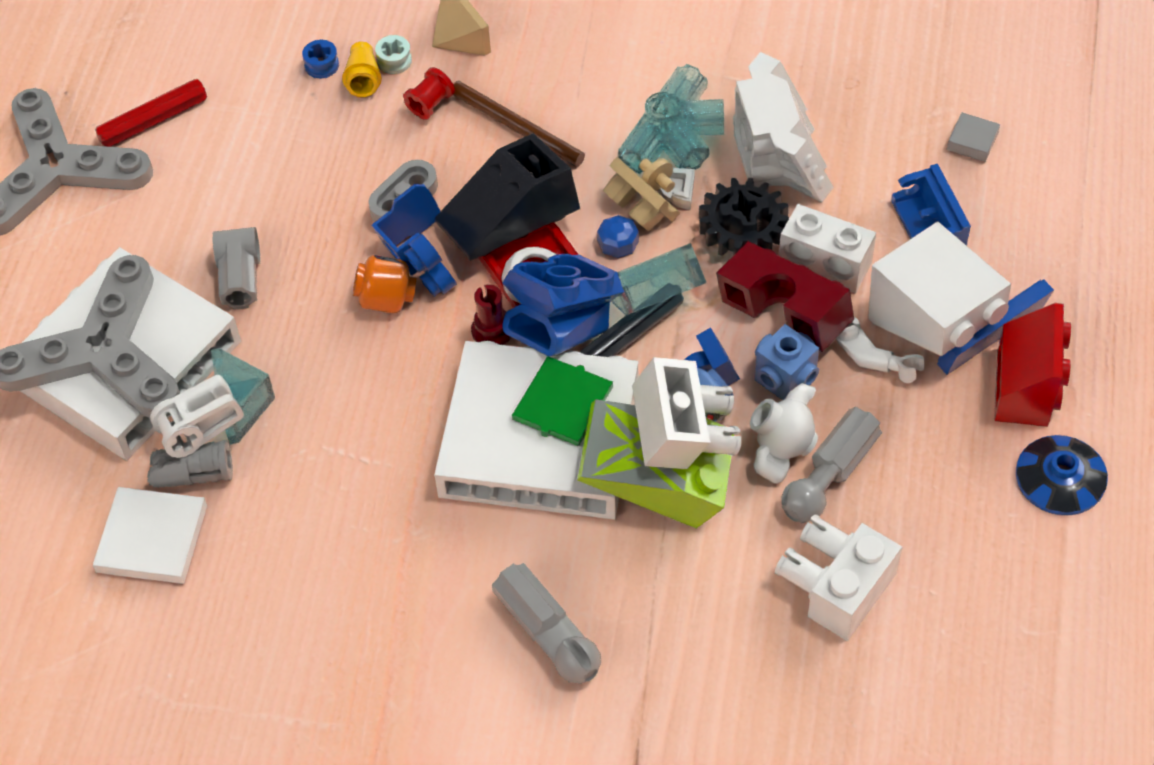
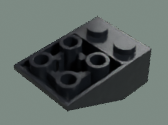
[435,133,580,261]

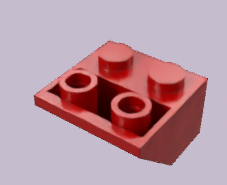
[994,303,1071,427]

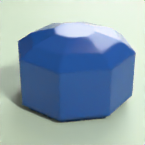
[597,215,639,258]

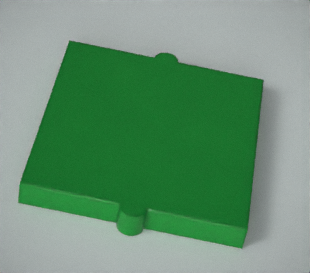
[512,356,613,446]

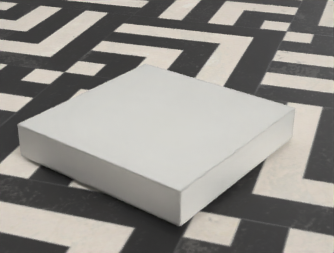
[93,487,207,584]

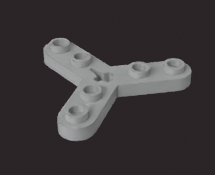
[0,88,153,236]
[0,255,180,418]

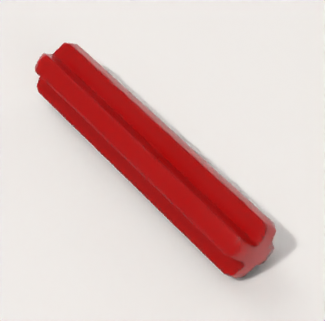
[95,79,207,147]

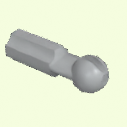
[781,407,882,523]
[492,563,601,684]

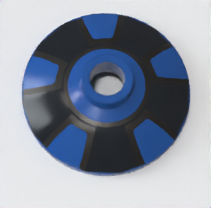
[1016,435,1108,515]

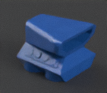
[502,254,624,356]

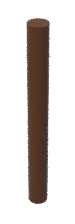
[453,81,585,167]

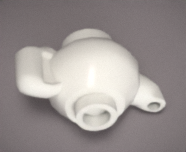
[750,383,818,484]

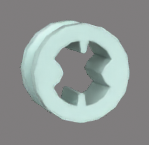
[375,35,412,74]

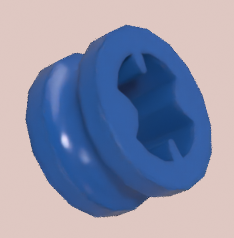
[302,39,339,79]

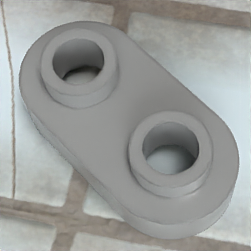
[369,160,438,222]

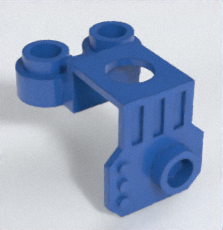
[371,184,457,297]

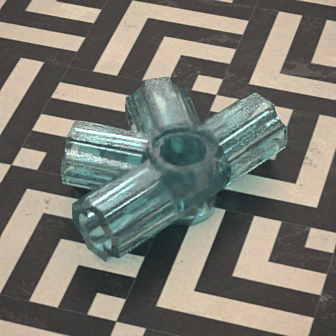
[618,64,724,174]

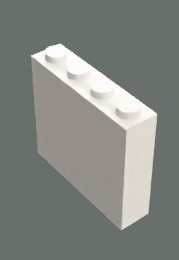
[20,247,241,461]
[434,341,639,520]

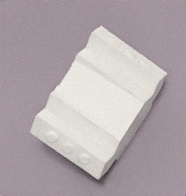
[733,52,834,203]

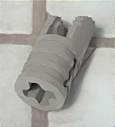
[147,440,233,488]

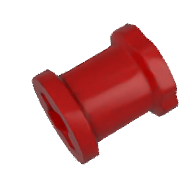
[403,67,455,120]

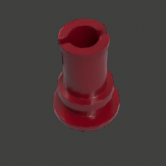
[471,284,511,345]

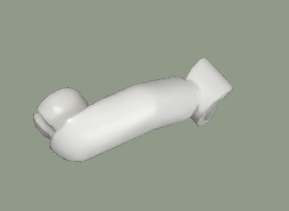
[836,317,924,383]

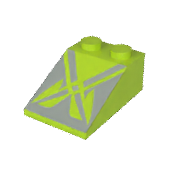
[577,399,735,529]

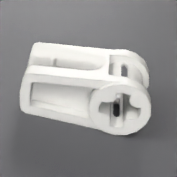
[150,374,244,458]

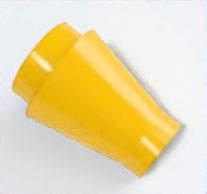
[342,41,382,97]

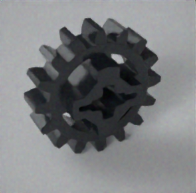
[699,178,789,256]

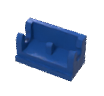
[891,163,971,246]

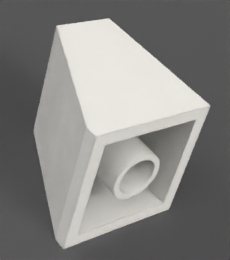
[868,222,1011,356]

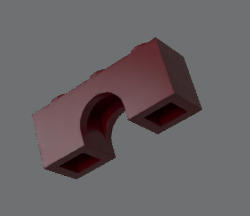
[716,241,854,352]

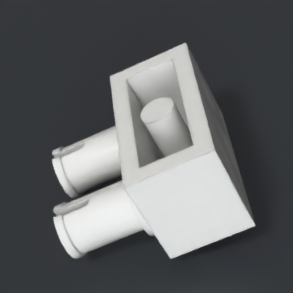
[632,357,742,469]
[775,514,902,641]

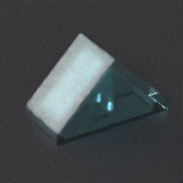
[211,348,275,445]

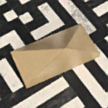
[432,0,491,56]

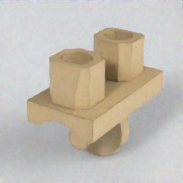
[603,157,680,231]

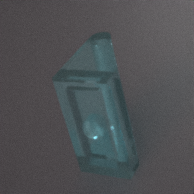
[611,243,707,316]

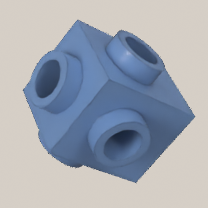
[755,324,819,400]

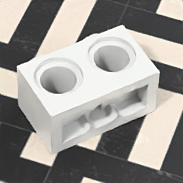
[779,204,876,294]

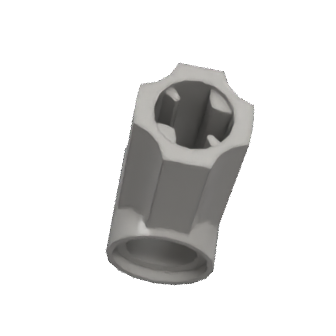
[212,227,260,309]

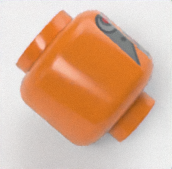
[352,255,417,314]

